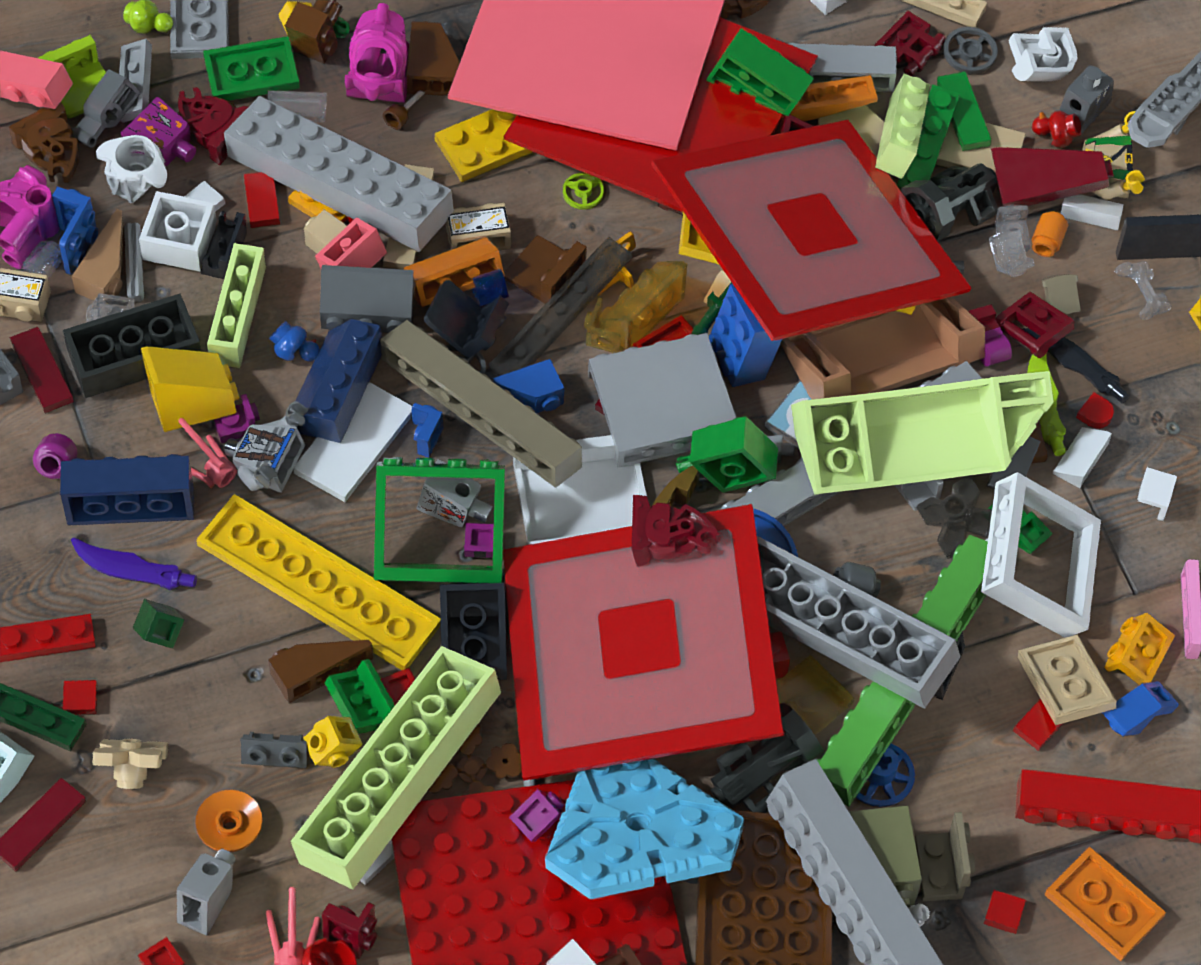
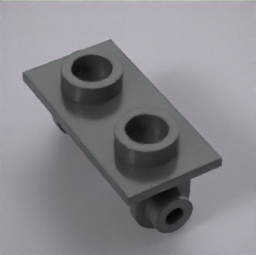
[241,731,308,768]

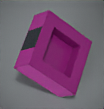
[464,523,494,558]

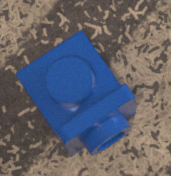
[411,403,443,458]

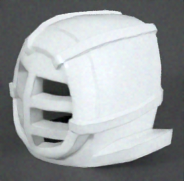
[96,135,167,203]

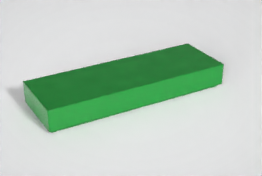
[937,72,992,151]

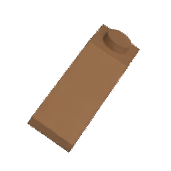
[72,209,125,306]

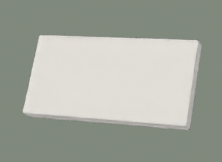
[293,382,412,502]

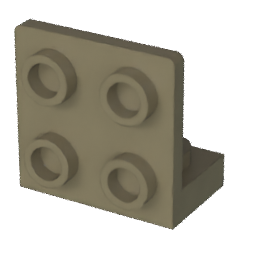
[915,812,975,902]

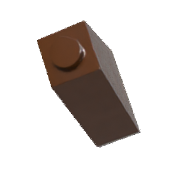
[406,21,460,96]

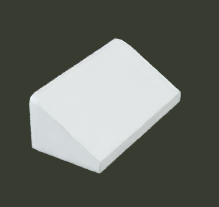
[1061,194,1123,230]
[1053,427,1112,488]

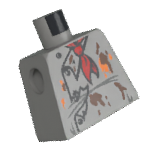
[416,459,493,527]

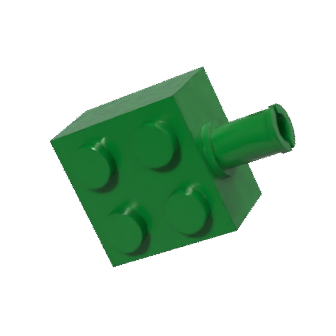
[676,416,778,493]

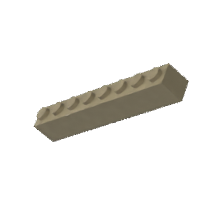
[380,320,582,488]

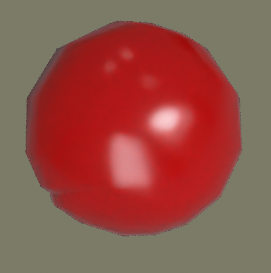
[302,938,358,965]

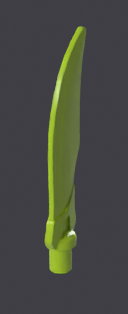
[1027,354,1066,456]

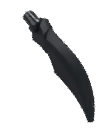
[1021,328,1130,403]

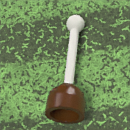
[383,80,433,130]

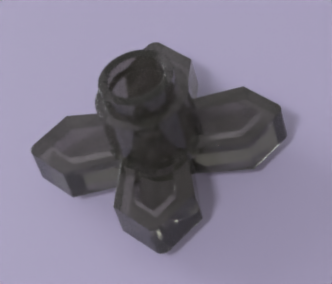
[916,476,992,559]

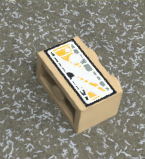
[446,203,511,250]
[0,268,51,322]

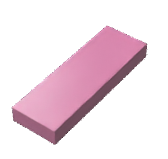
[1181,560,1201,659]

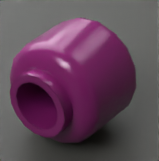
[33,433,78,479]

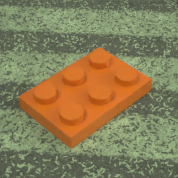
[1045,846,1166,961]

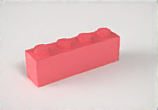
[0,51,73,109]

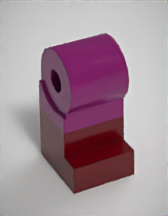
[968,304,1012,366]

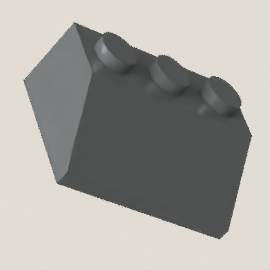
[320,265,415,333]

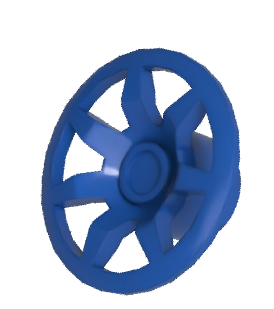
[856,743,915,807]

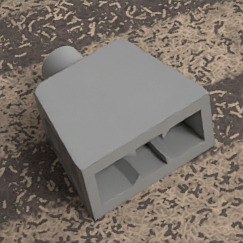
[177,849,236,936]

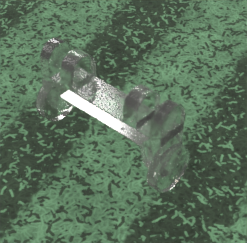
[1115,261,1172,320]

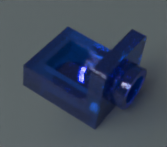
[471,269,509,306]

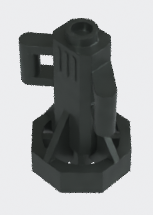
[901,163,999,241]
[710,702,825,813]

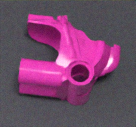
[345,3,409,103]
[0,165,60,269]

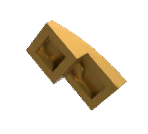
[653,466,700,507]

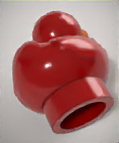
[1032,110,1082,148]

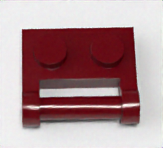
[995,292,1074,358]

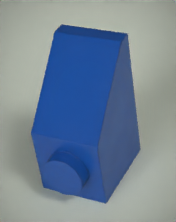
[493,359,564,413]

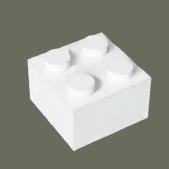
[139,191,217,272]

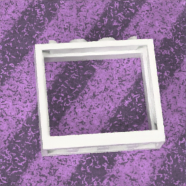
[981,472,1101,638]

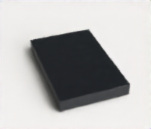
[1116,214,1201,260]

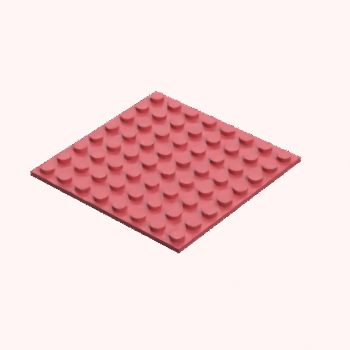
[448,0,725,150]

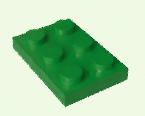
[203,36,300,101]

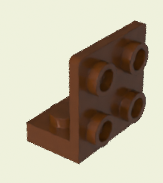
[503,235,587,307]

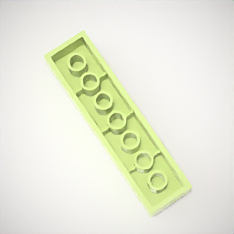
[291,646,501,890]

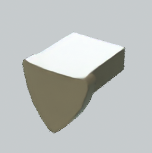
[1042,274,1081,314]

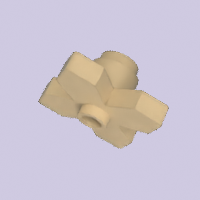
[93,739,168,789]

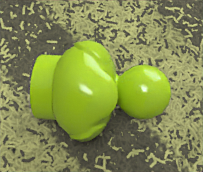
[123,0,173,34]

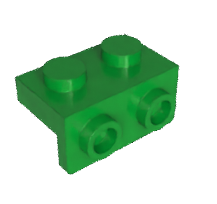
[325,659,395,734]

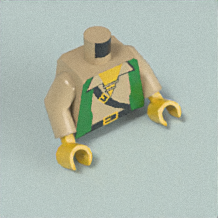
[1082,111,1145,200]

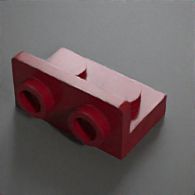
[322,902,378,960]

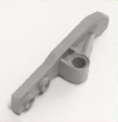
[1127,51,1201,148]

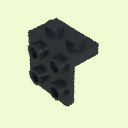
[424,280,509,359]

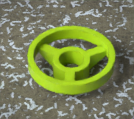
[563,173,604,210]

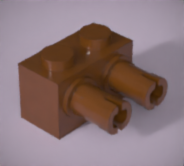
[284,0,343,64]

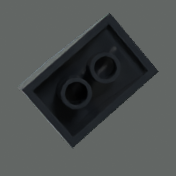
[440,583,507,680]

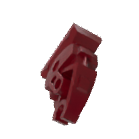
[178,87,248,165]
[631,495,721,567]

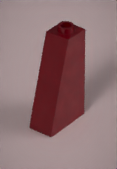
[991,147,1114,212]

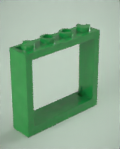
[374,457,505,583]

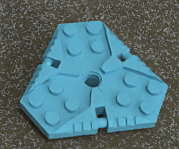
[545,758,744,899]

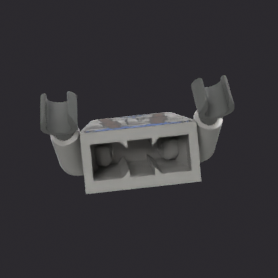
[225,401,308,493]

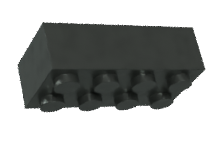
[63,293,201,398]

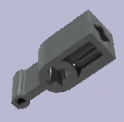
[72,69,141,148]

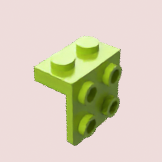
[37,35,106,118]

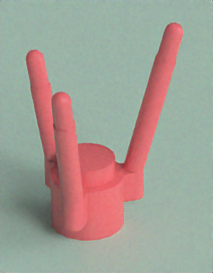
[178,418,237,488]
[266,886,321,965]

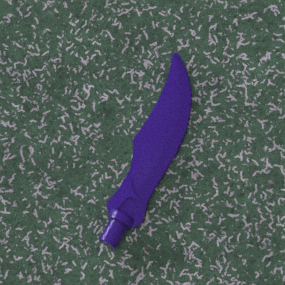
[71,537,197,590]

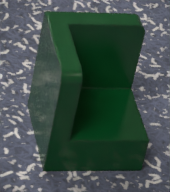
[133,599,185,649]

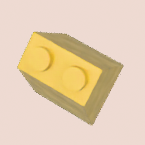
[141,346,239,432]

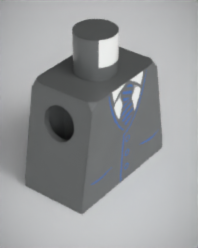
[1060,65,1114,133]

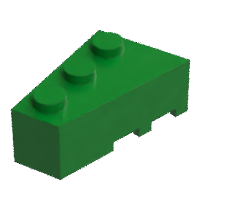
[706,28,814,116]

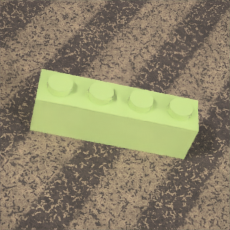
[875,73,930,179]
[207,243,266,368]

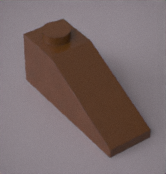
[268,639,373,703]

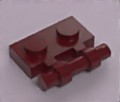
[874,11,946,76]

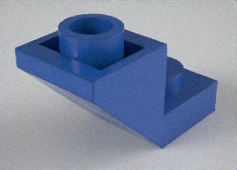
[1102,681,1179,736]

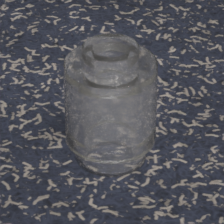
[21,241,63,280]

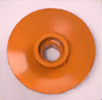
[195,790,262,852]

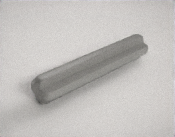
[124,222,144,303]

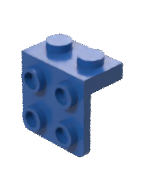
[52,186,99,275]

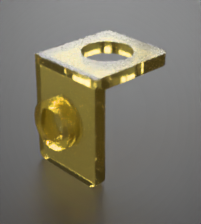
[584,297,622,353]

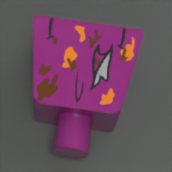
[121,97,196,167]

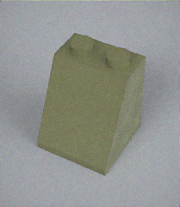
[848,806,922,908]

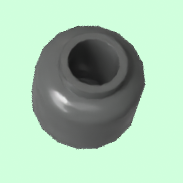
[833,562,881,598]

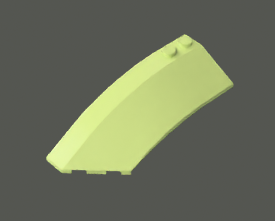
[791,371,1054,495]

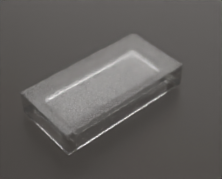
[268,91,327,122]

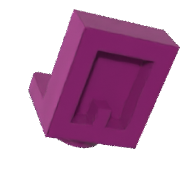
[213,394,260,443]
[509,789,565,842]

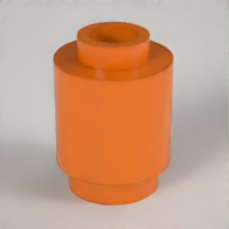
[1031,211,1069,257]

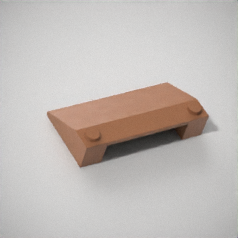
[780,297,985,399]

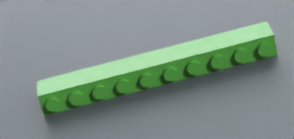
[817,535,988,807]

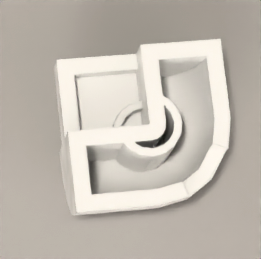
[1009,27,1078,82]

